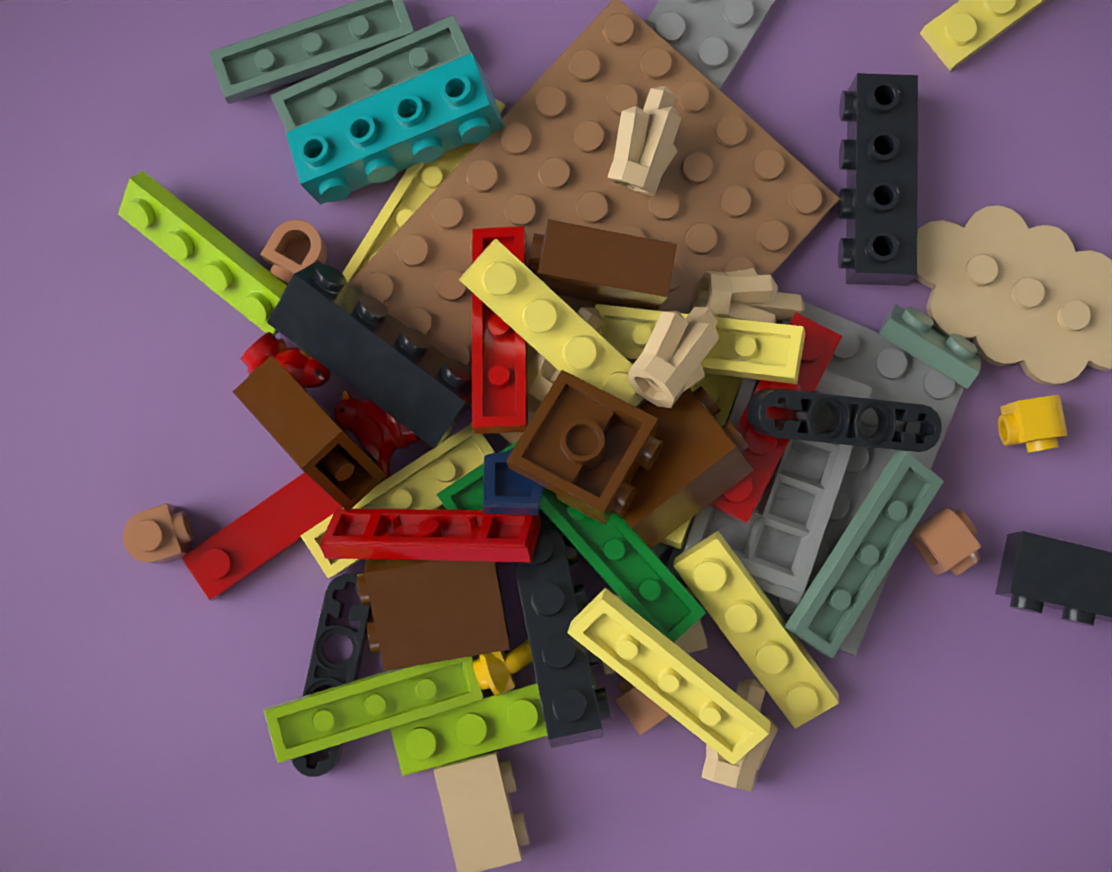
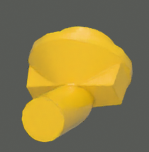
[473,639,533,697]

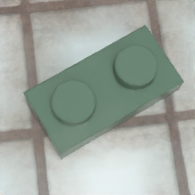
[879,304,982,389]

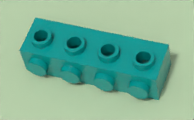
[286,53,504,205]

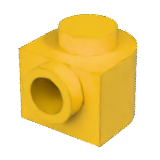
[998,395,1068,453]

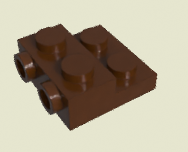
[506,370,663,525]

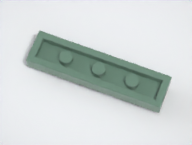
[209,0,414,104]
[270,15,472,132]
[784,450,944,659]

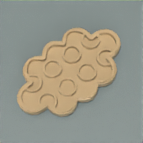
[914,205,1112,387]

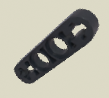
[747,388,942,452]
[291,574,372,777]

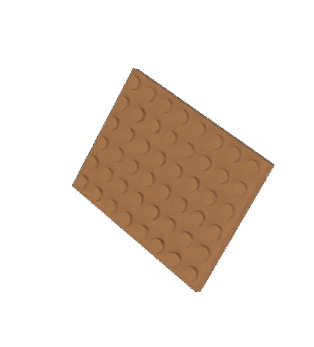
[349,0,840,445]

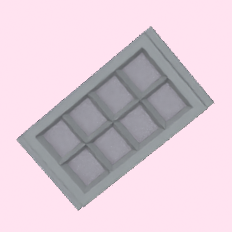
[681,371,873,604]

